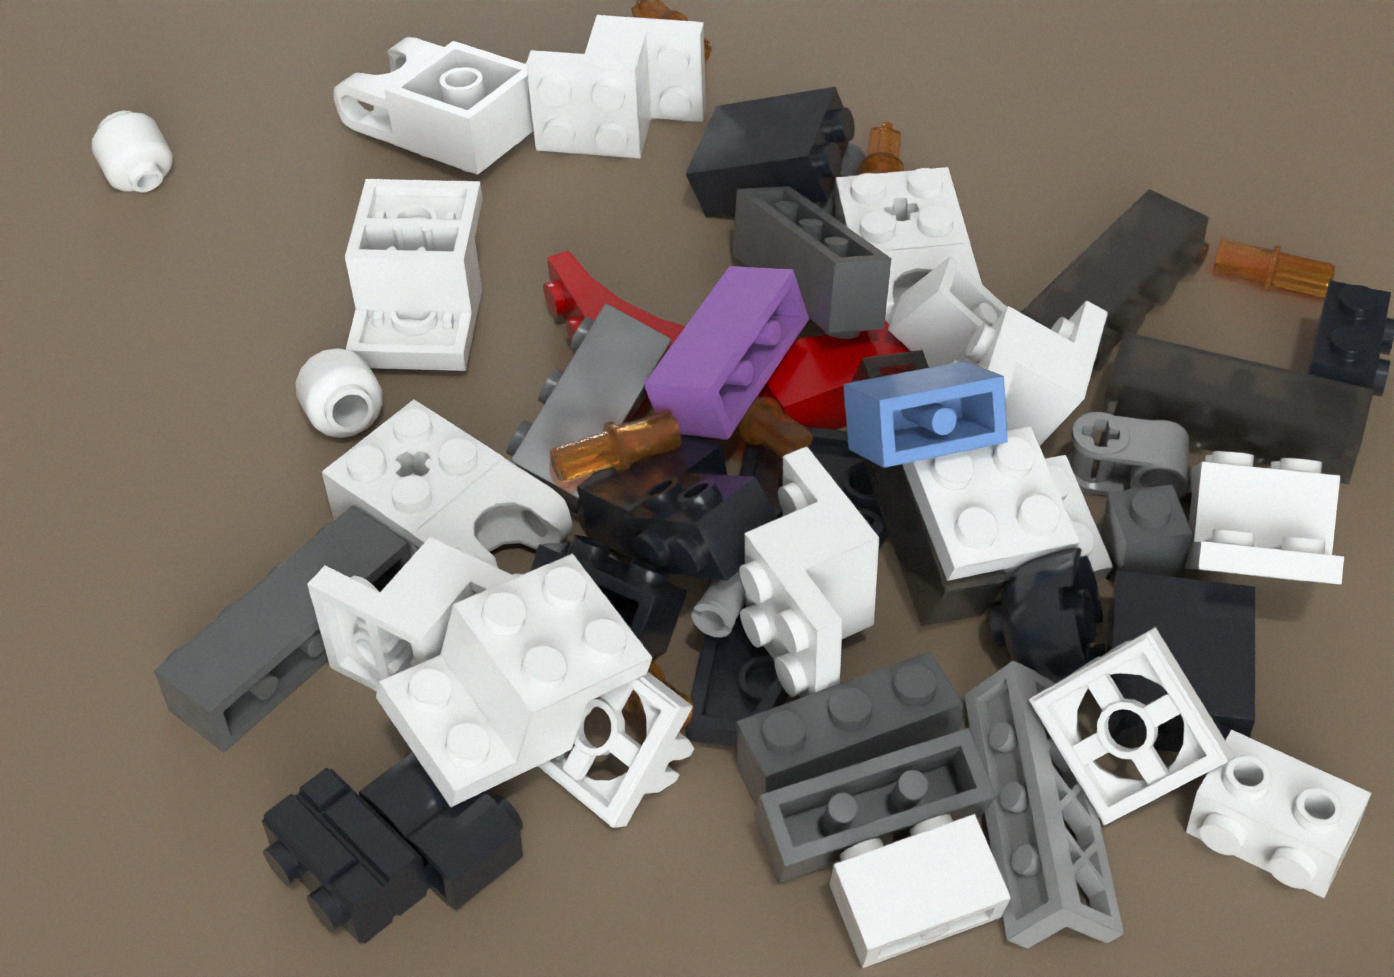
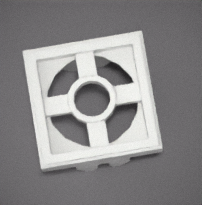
[1029,627,1234,825]
[538,672,694,828]

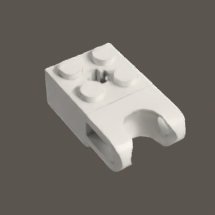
[333,37,534,175]
[834,167,982,325]
[322,399,573,568]

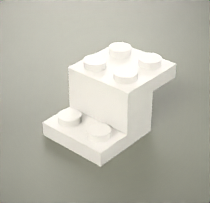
[526,15,706,158]
[345,179,483,371]
[949,300,1108,446]
[902,426,1114,604]
[739,446,879,698]
[1185,451,1344,584]
[307,536,521,692]
[376,554,652,807]

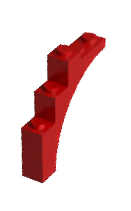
[543,250,915,430]

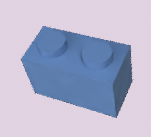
[844,361,1008,468]

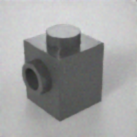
[1100,484,1193,584]

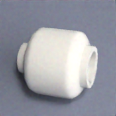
[91,111,173,192]
[296,348,383,438]

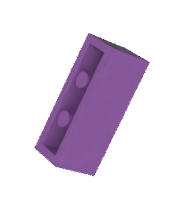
[644,266,809,439]

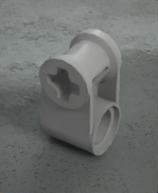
[1067,412,1189,500]

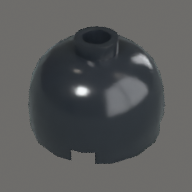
[990,548,1106,683]

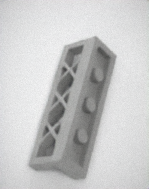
[964,660,1124,949]

